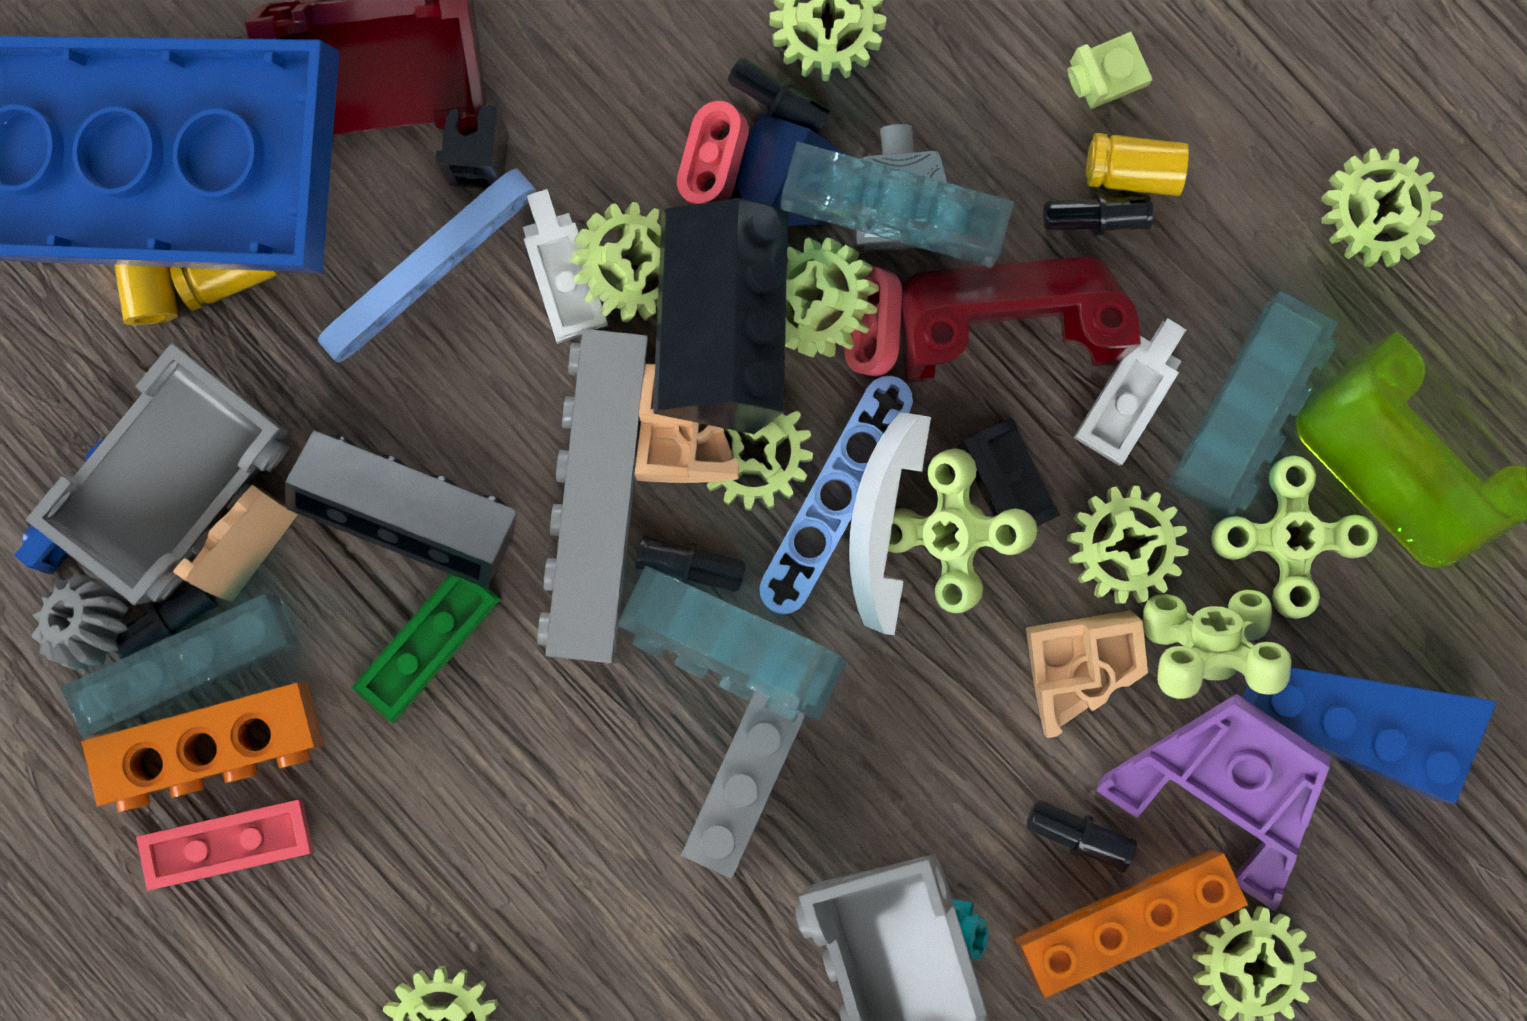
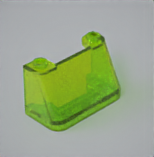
[1295,331,1527,568]

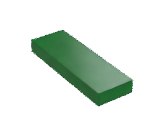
[351,574,502,723]

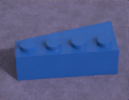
[1242,668,1497,804]

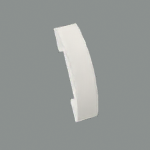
[849,412,931,635]

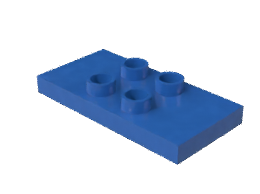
[0,36,339,273]

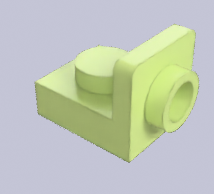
[1068,32,1153,109]

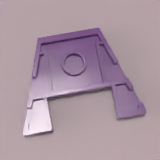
[1096,694,1331,911]

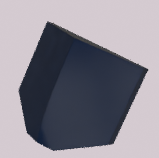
[734,113,857,227]

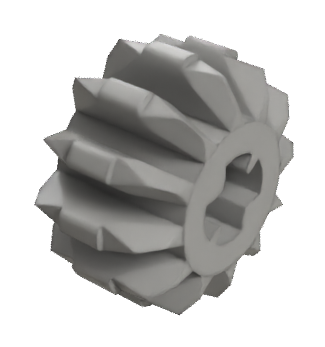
[31,574,128,670]

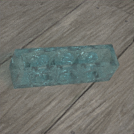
[781,142,1014,268]

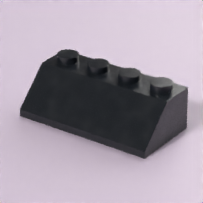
[653,198,788,434]

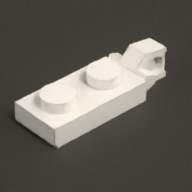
[523,189,609,344]
[1073,318,1186,466]

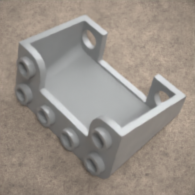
[25,343,290,605]
[796,854,990,1021]

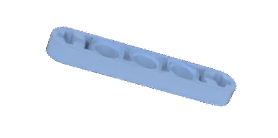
[318,168,536,363]
[759,376,913,615]

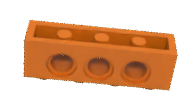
[81,683,324,813]
[1014,849,1248,998]

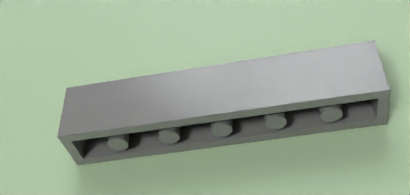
[537,329,650,664]

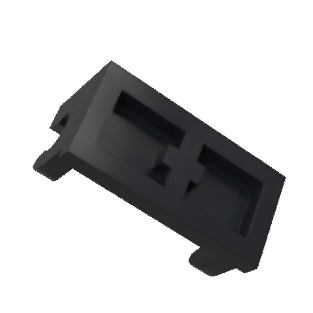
[435,105,509,189]
[958,418,1060,537]

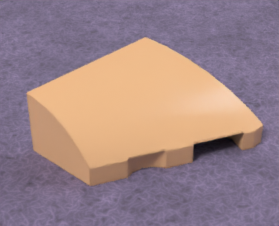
[634,363,739,483]
[173,485,298,602]
[1026,610,1148,738]

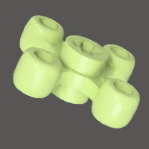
[888,448,1037,614]
[1211,456,1378,619]
[1143,590,1291,699]

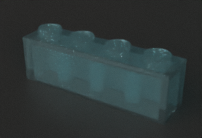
[1167,291,1339,517]
[617,566,847,722]
[60,593,301,738]

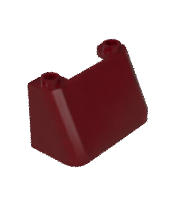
[245,0,486,136]
[900,257,1141,383]

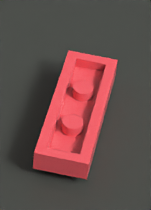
[136,798,314,891]

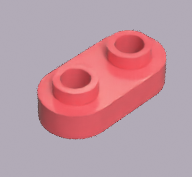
[677,101,749,205]
[844,266,902,377]

